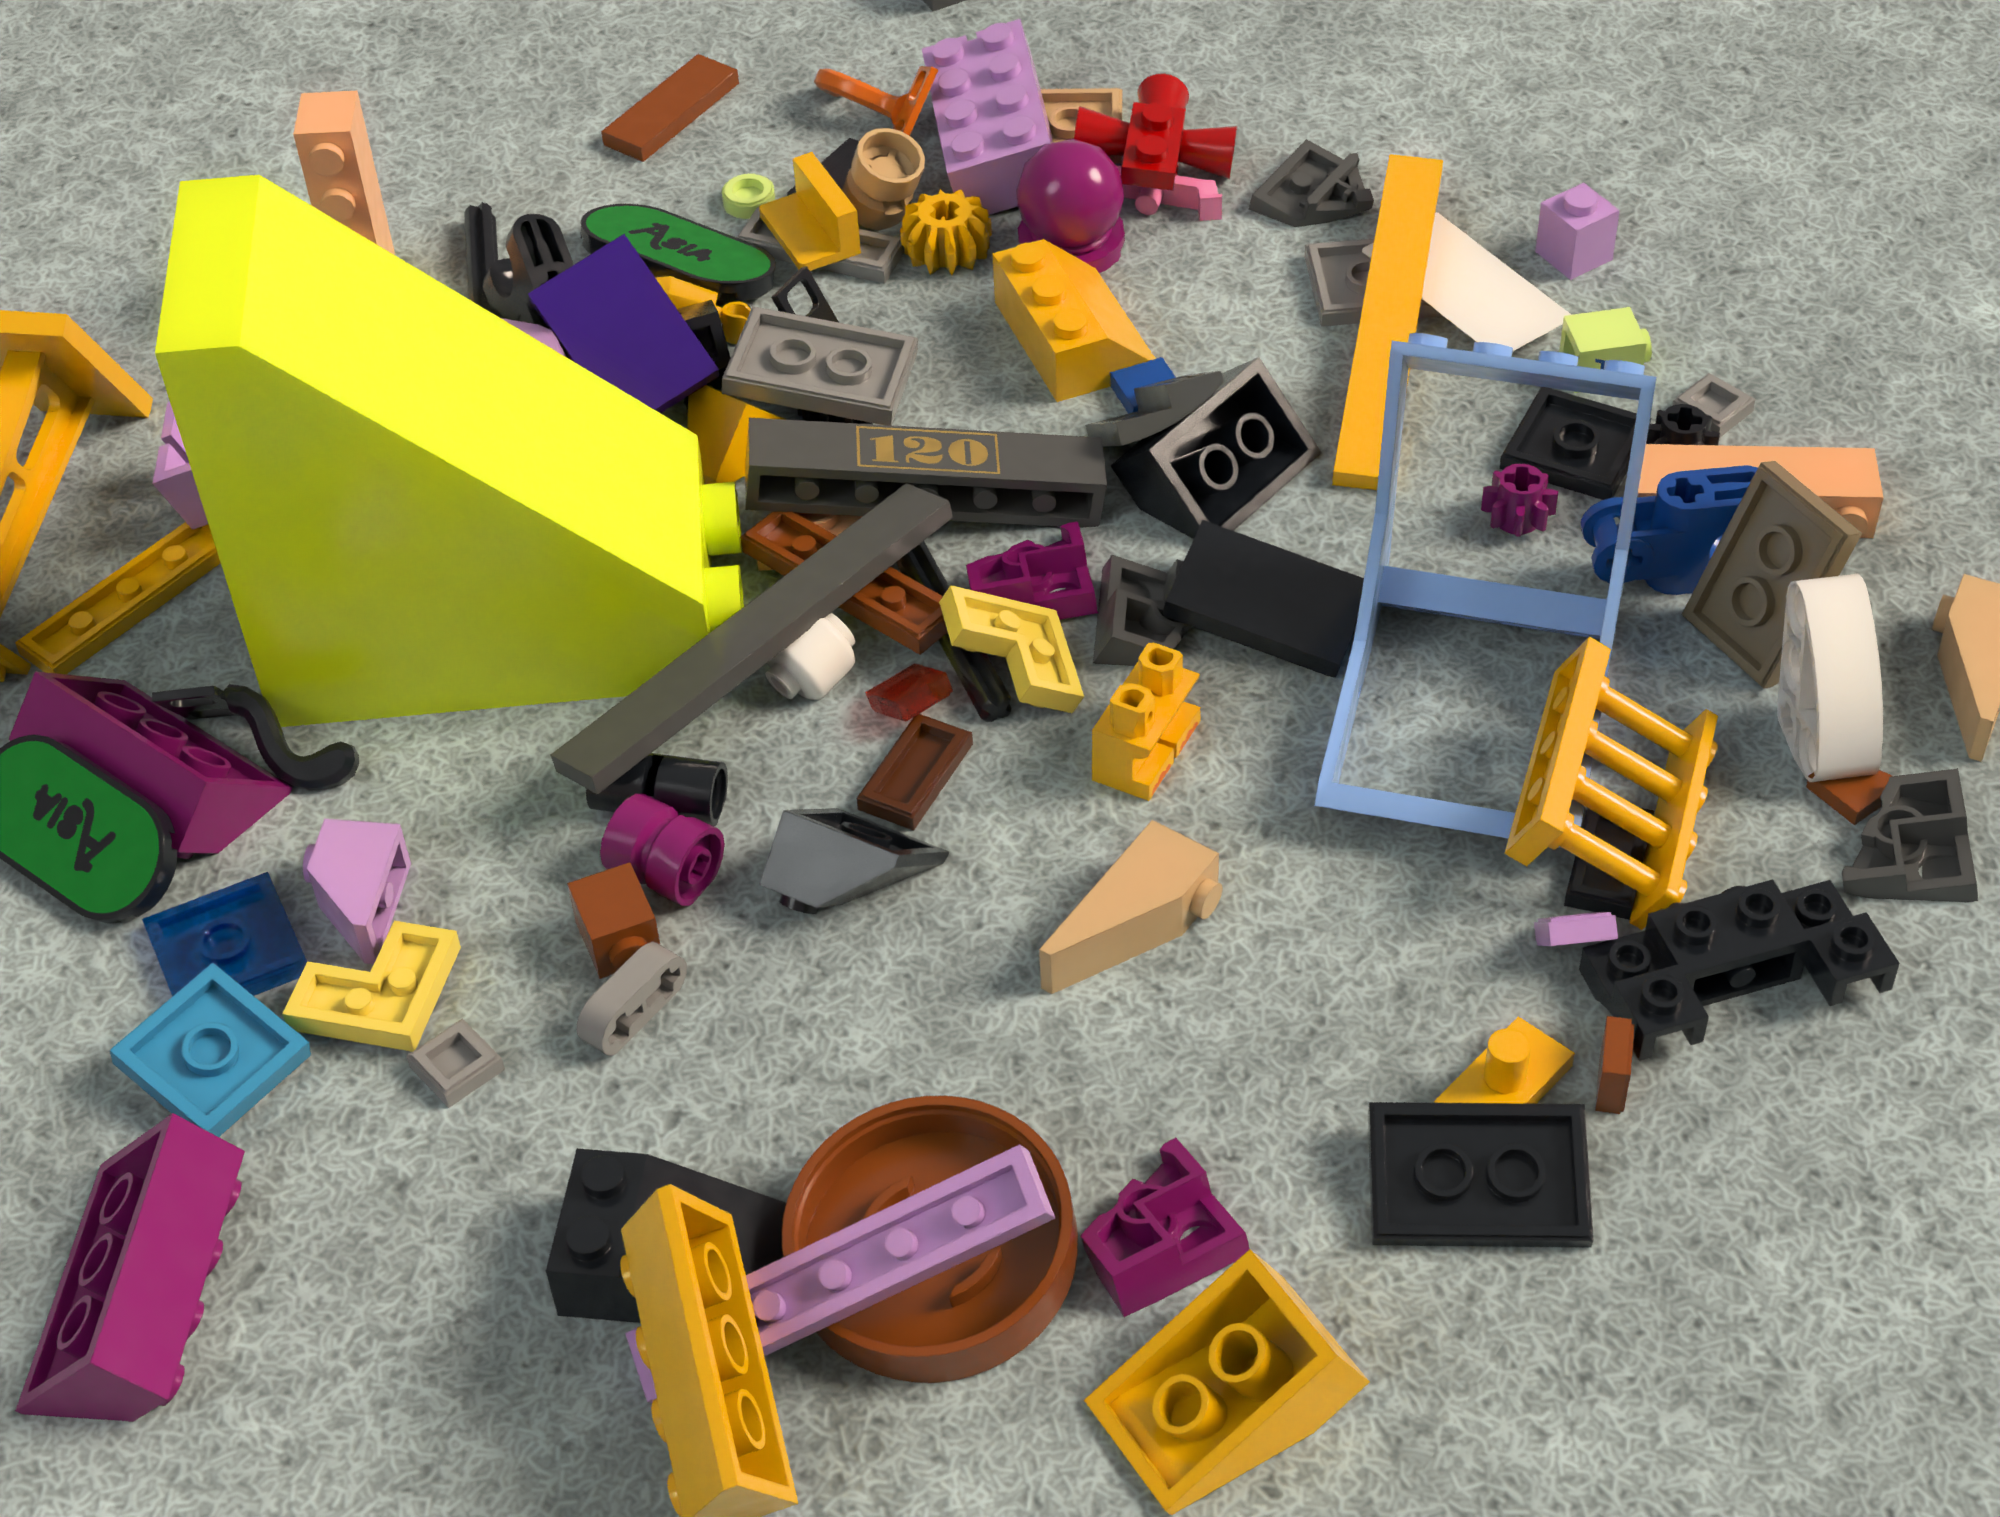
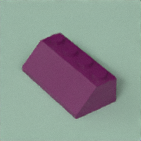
[8,671,293,859]
[15,1113,245,1422]

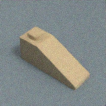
[1932,574,2000,762]
[1039,820,1223,994]

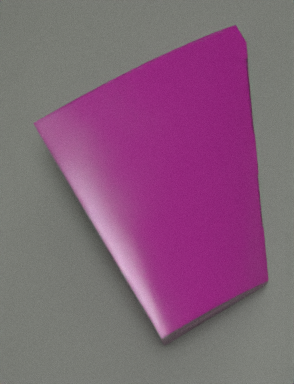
[966,521,1098,620]
[1080,1138,1250,1317]

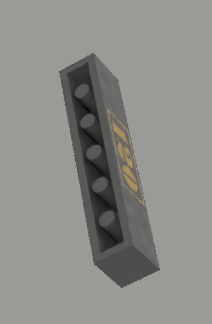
[745,418,1107,528]

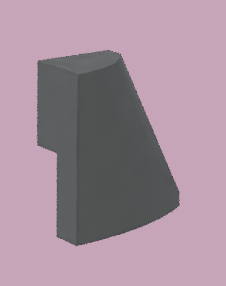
[1093,555,1192,666]
[1842,768,1978,902]

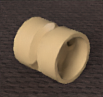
[842,128,925,230]

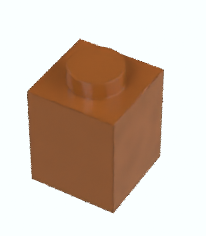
[567,862,660,979]

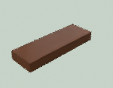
[601,54,739,162]

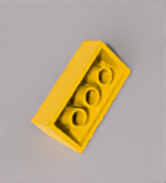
[620,1184,798,1517]

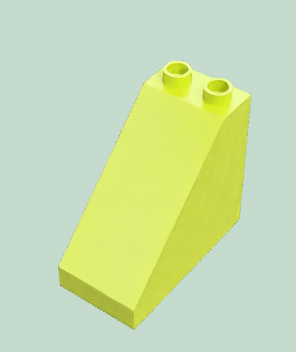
[155,175,744,727]

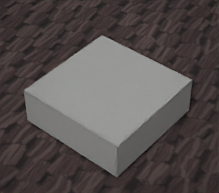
[1673,373,1755,437]
[406,1018,505,1108]

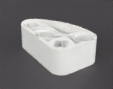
[1777,574,1883,782]

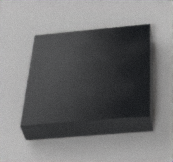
[1499,387,1651,500]

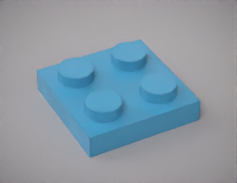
[109,963,311,1137]

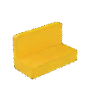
[759,152,861,271]

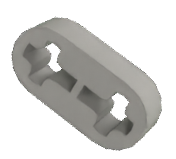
[577,942,687,1056]

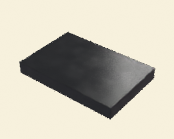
[1162,520,1364,678]
[1368,1102,1594,1248]

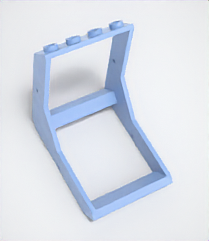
[1314,333,1656,847]

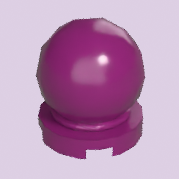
[1016,139,1125,273]

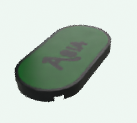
[580,204,776,301]
[0,735,177,923]

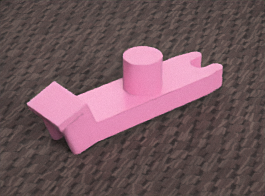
[1116,165,1222,221]

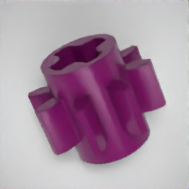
[1481,464,1558,537]

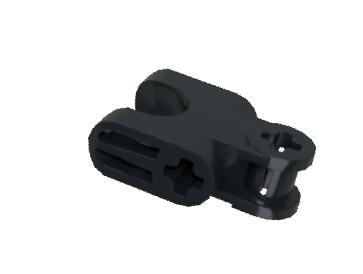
[483,214,574,359]

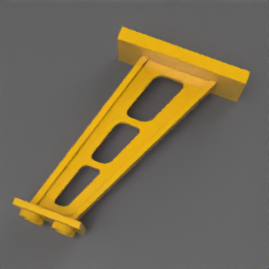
[0,310,153,682]

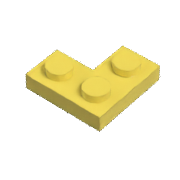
[939,585,1084,713]
[282,921,461,1052]

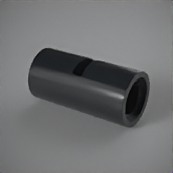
[586,753,728,826]

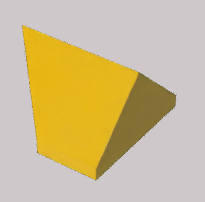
[687,385,788,484]

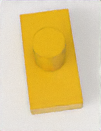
[1434,1016,1575,1104]

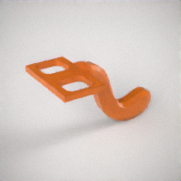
[814,66,938,136]

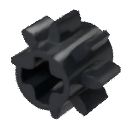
[1646,404,1720,445]

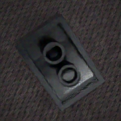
[546,1148,786,1323]

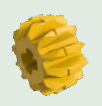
[900,189,992,276]

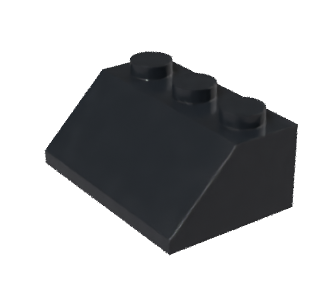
[1110,357,1322,539]

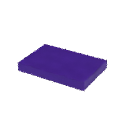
[528,234,720,413]

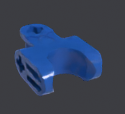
[1580,465,1758,595]

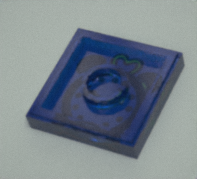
[142,872,307,997]

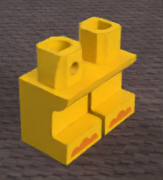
[1092,642,1201,801]

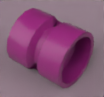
[600,794,725,906]

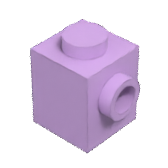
[1535,183,1620,280]

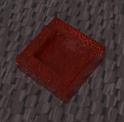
[865,663,953,722]

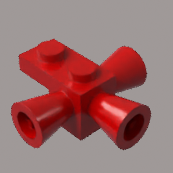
[1074,74,1237,191]

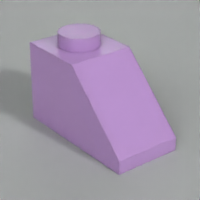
[303,819,411,964]

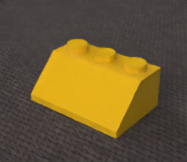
[992,239,1155,402]

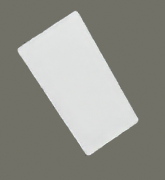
[1362,212,1571,351]

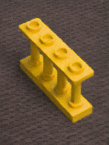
[1504,636,1718,930]

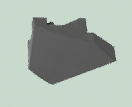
[1248,139,1374,227]

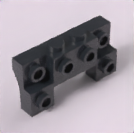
[1579,879,1900,1061]

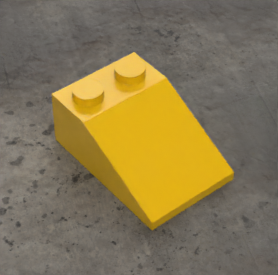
[1084,1249,1370,1515]

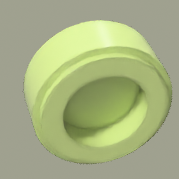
[722,174,776,219]

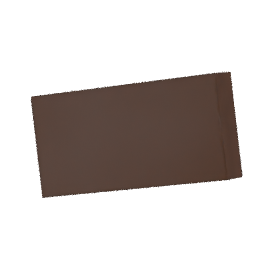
[856,713,973,831]

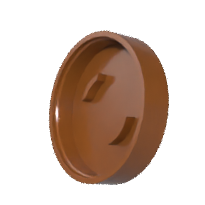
[782,1096,1078,1383]

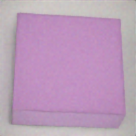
[1534,912,1618,946]

